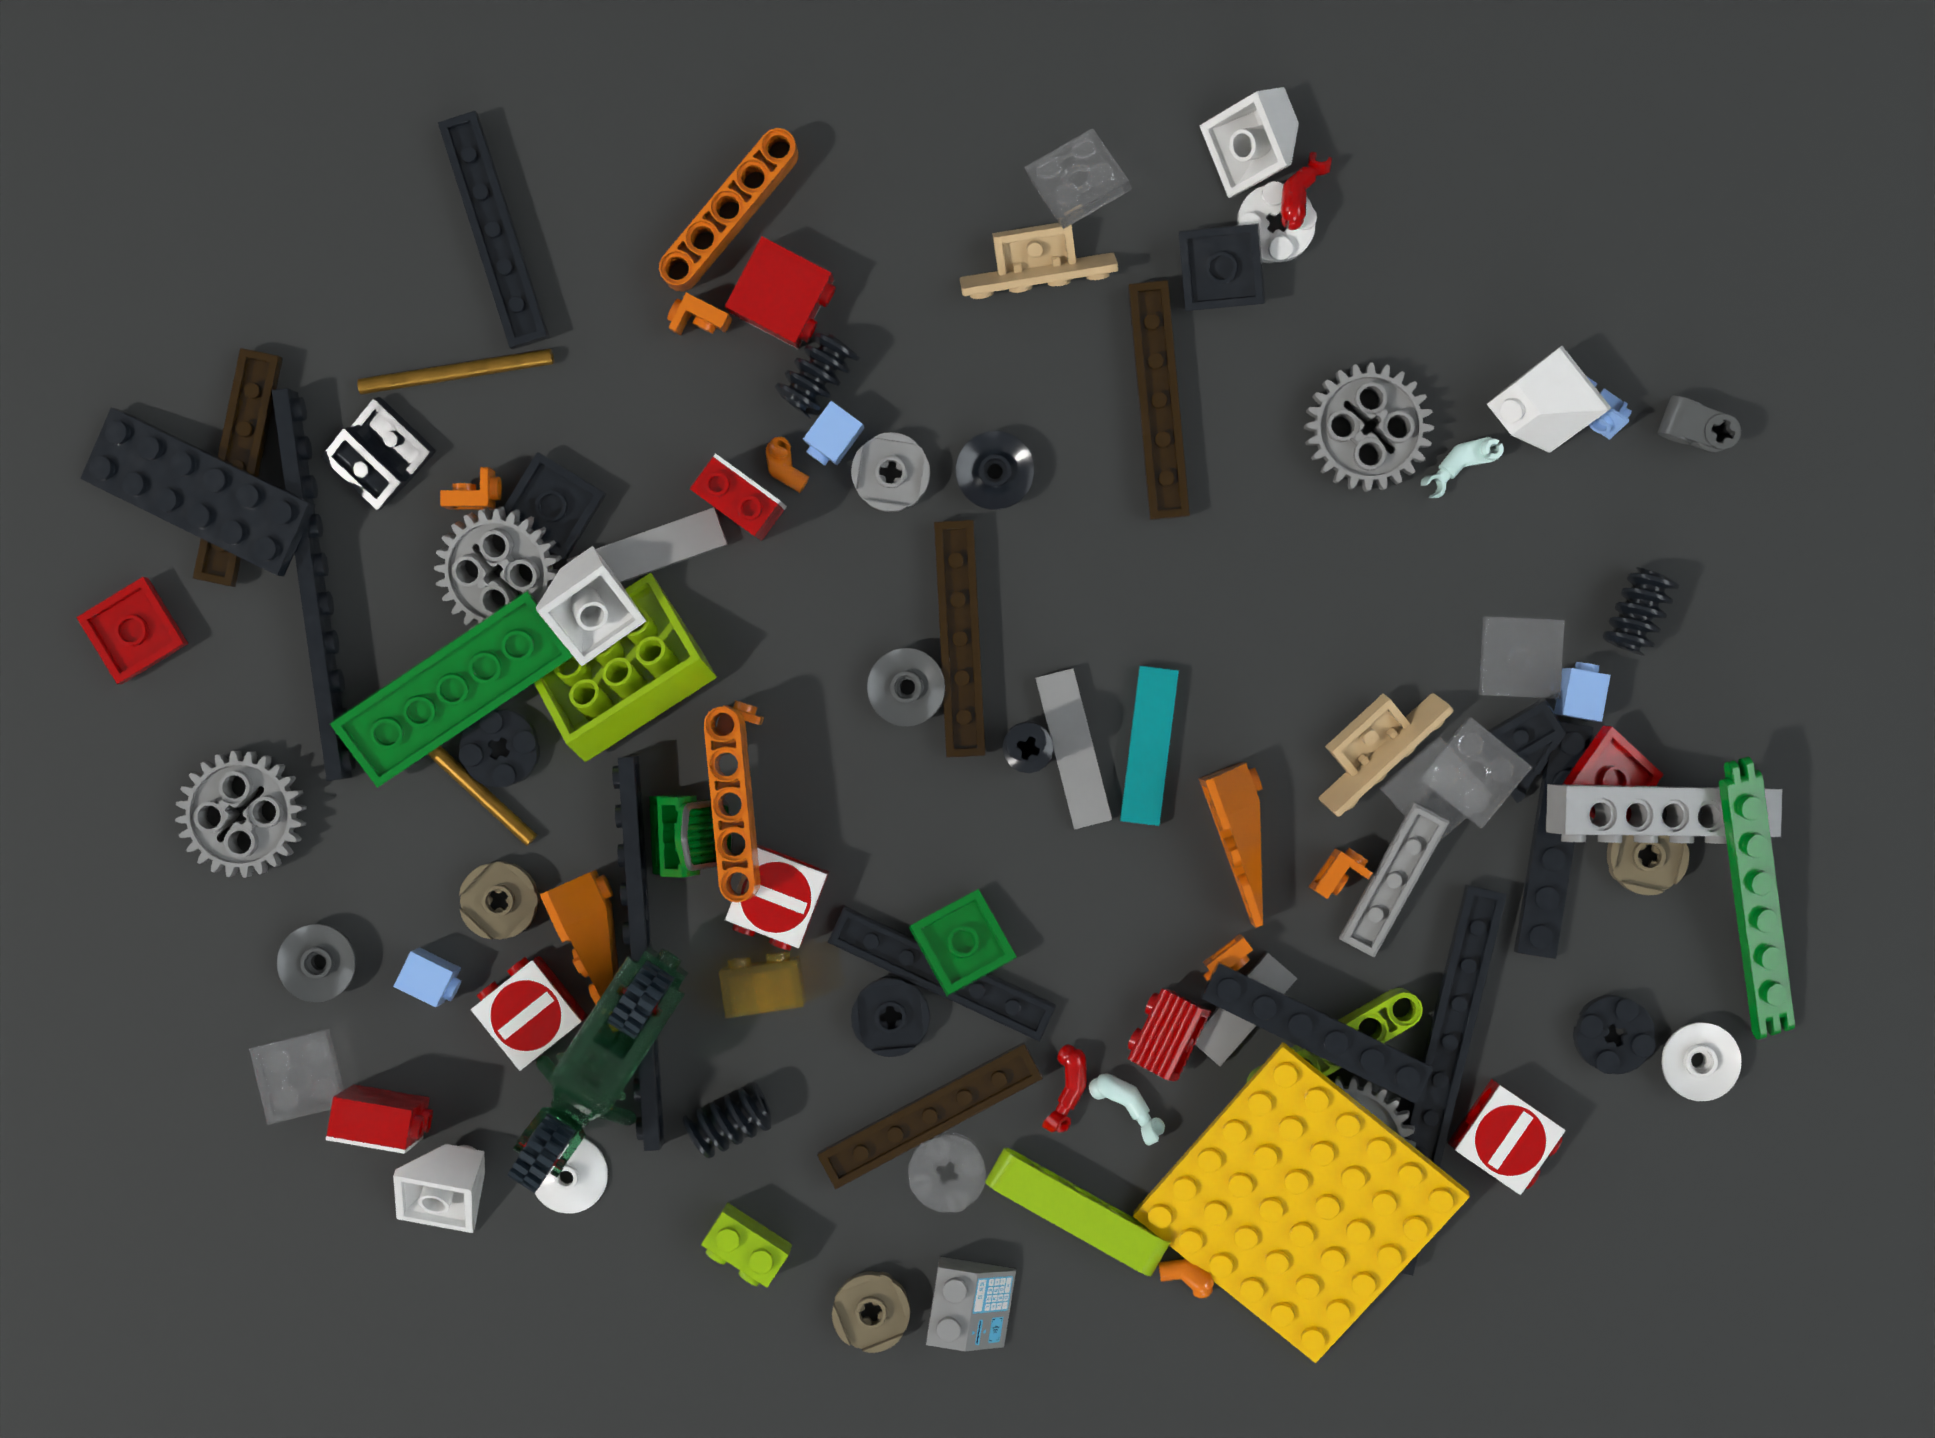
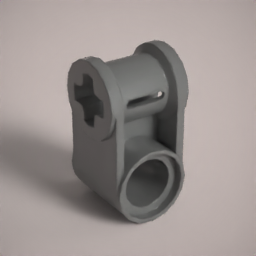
[1657,395,1742,453]

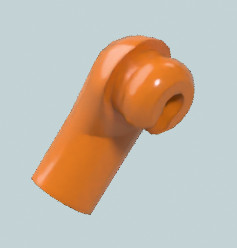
[1158,1259,1214,1298]

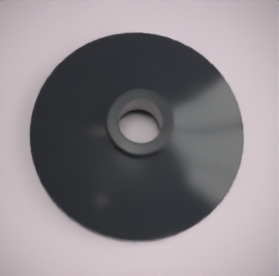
[956,431,1034,510]

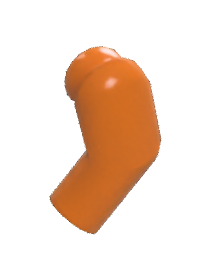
[765,436,810,493]

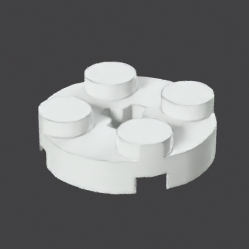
[1237,181,1317,263]

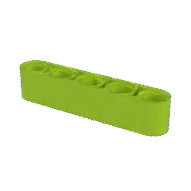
[1247,988,1423,1082]
[985,1147,1171,1277]

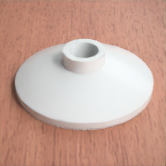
[1661,1022,1742,1101]
[535,1135,608,1213]

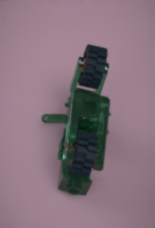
[507,947,689,1193]

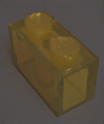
[719,951,806,1018]

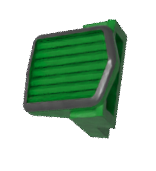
[649,795,732,878]

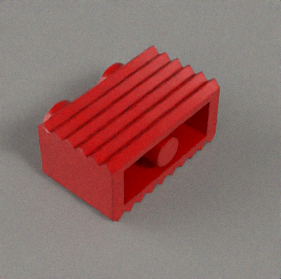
[1128,988,1211,1081]

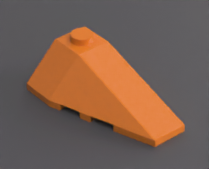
[1199,762,1263,928]
[540,869,621,1035]

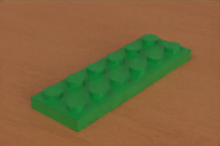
[330,590,573,788]

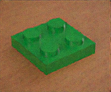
[909,889,1017,996]

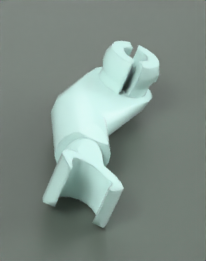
[1421,437,1504,498]
[1089,1073,1165,1146]

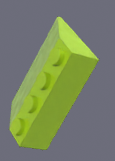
[534,573,717,762]

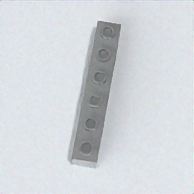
[1546,784,1782,844]

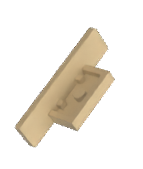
[959,221,1118,299]
[1319,693,1454,817]

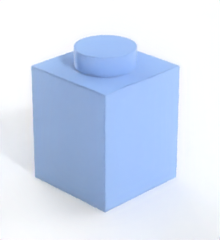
[803,401,865,466]
[1554,662,1611,722]
[393,947,461,1007]

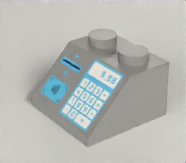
[926,1256,1016,1351]

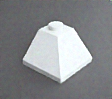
[1199,87,1299,198]
[1487,346,1611,453]
[536,546,646,666]
[393,1144,485,1233]

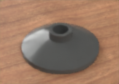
[867,648,945,727]
[277,924,356,1002]

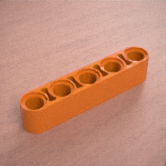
[659,128,799,292]
[704,707,760,903]

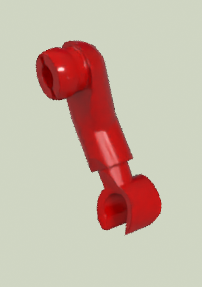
[1280,151,1332,230]
[1042,1044,1087,1133]

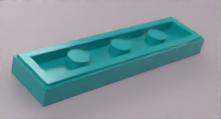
[1120,666,1179,826]

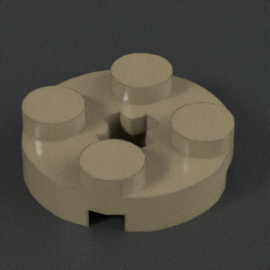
[1607,819,1689,895]
[459,861,541,940]
[832,1271,911,1353]

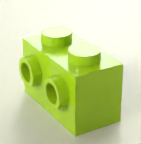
[701,1202,792,1288]

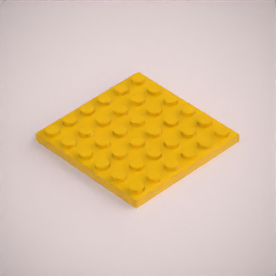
[1133,1042,1470,1363]

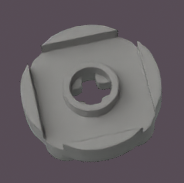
[851,432,930,512]

